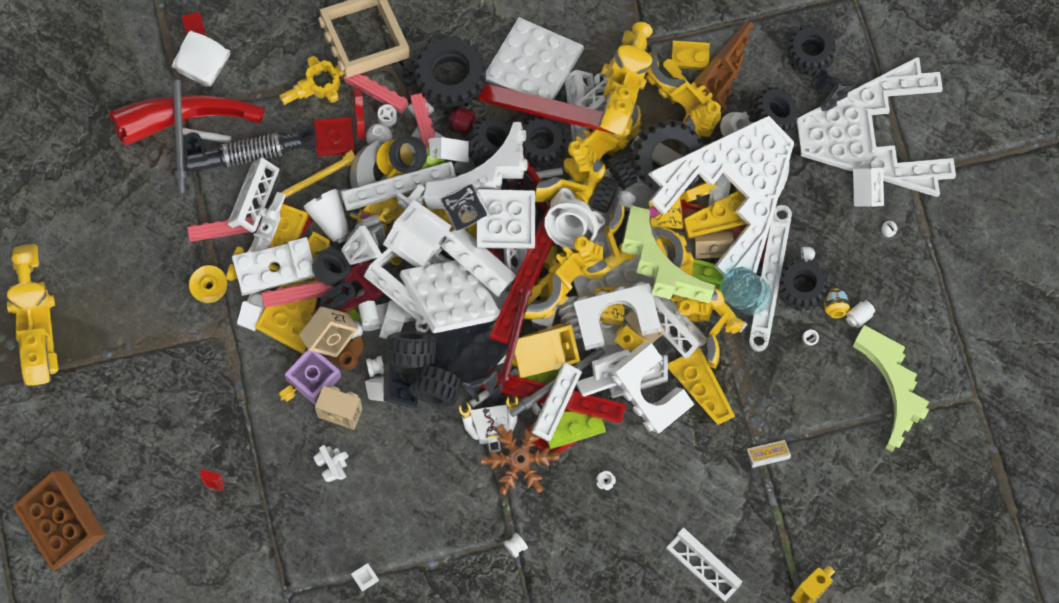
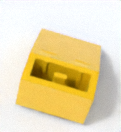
[514,323,580,378]

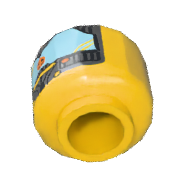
[823,288,850,318]

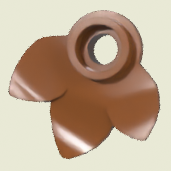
[328,336,363,370]

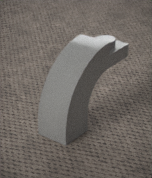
[350,140,386,189]

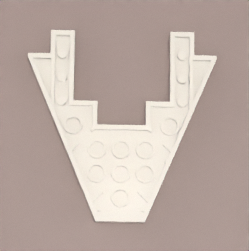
[796,58,956,197]
[648,116,794,280]

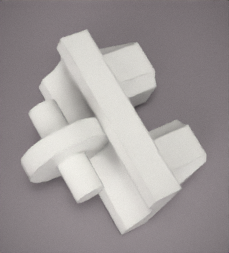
[313,445,348,482]

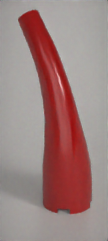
[109,95,265,147]

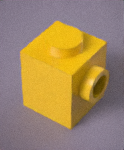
[614,325,648,353]

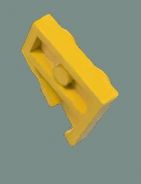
[680,182,717,202]

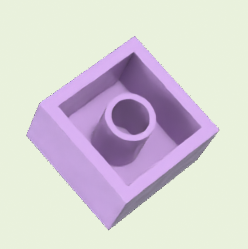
[285,350,341,405]

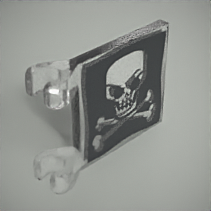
[439,176,503,233]

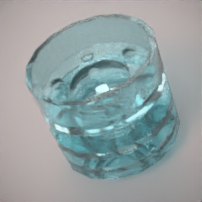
[721,267,771,315]

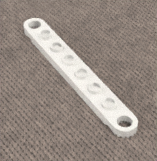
[749,205,792,351]

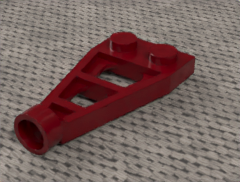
[311,261,384,316]

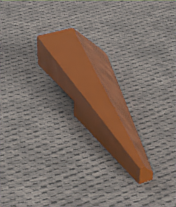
[693,21,754,111]

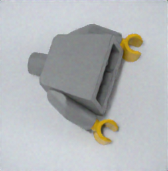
[345,208,402,265]

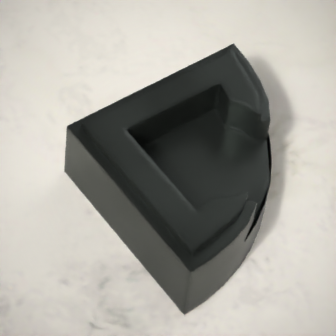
[652,335,675,355]

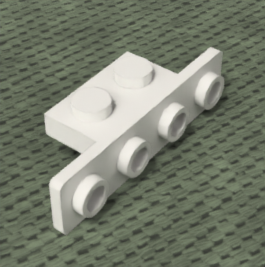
[576,349,655,396]

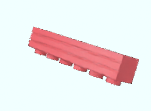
[343,74,409,114]
[410,93,435,147]
[188,215,260,242]
[262,281,334,308]

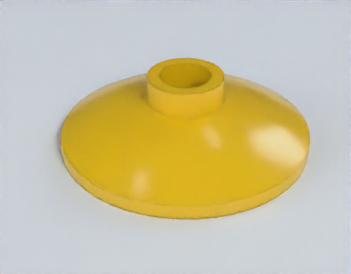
[376,139,413,176]
[189,265,227,303]

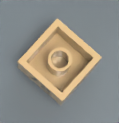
[299,307,358,357]
[315,386,362,430]

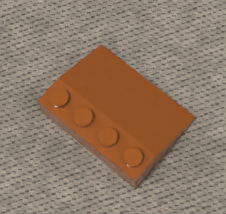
[13,471,106,571]

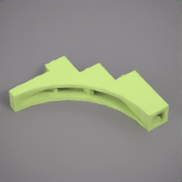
[621,206,715,303]
[853,325,929,452]

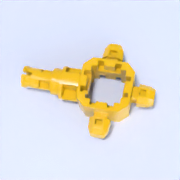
[279,56,345,106]

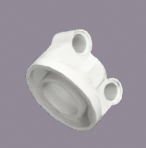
[545,188,605,250]

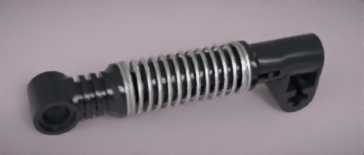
[183,126,318,173]

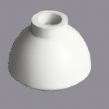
[366,123,392,144]

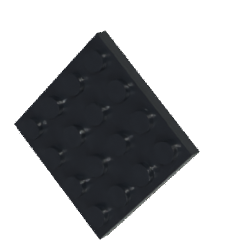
[425,320,522,391]

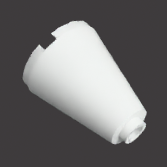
[304,189,350,244]

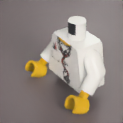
[458,396,518,453]

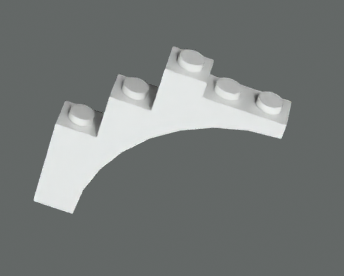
[424,122,527,209]

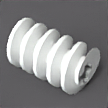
[556,296,582,339]

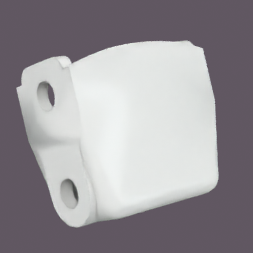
[172,31,230,87]

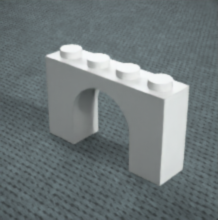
[574,282,661,350]
[609,341,694,433]

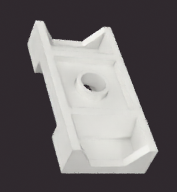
[232,237,315,296]

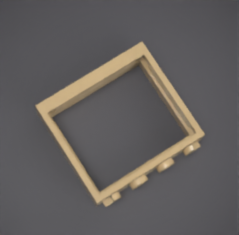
[318,0,409,78]

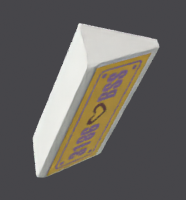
[747,440,791,468]

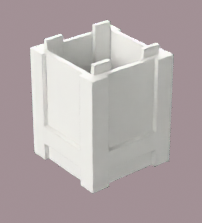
[383,200,451,267]

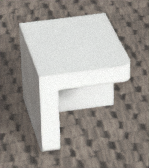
[365,375,385,402]

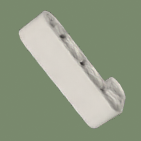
[358,301,416,331]

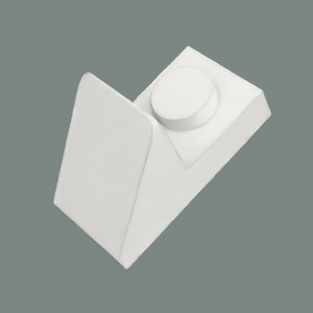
[237,291,266,332]
[379,300,407,339]

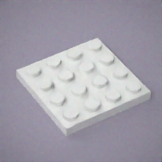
[486,17,584,100]
[399,260,500,333]

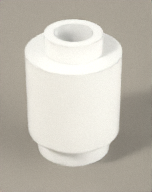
[846,300,875,328]

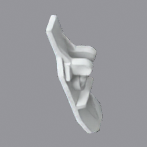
[248,192,286,253]

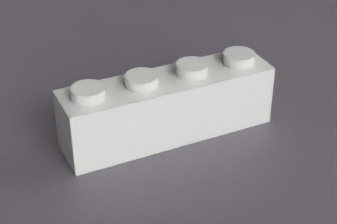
[441,228,517,297]

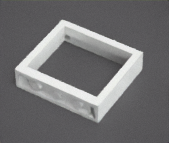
[364,248,448,325]

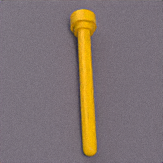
[275,150,355,198]

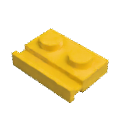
[672,41,710,70]

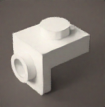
[396,184,425,210]

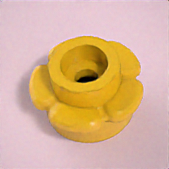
[278,385,297,402]

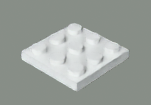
[476,189,535,249]

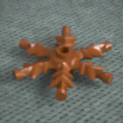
[481,422,559,495]

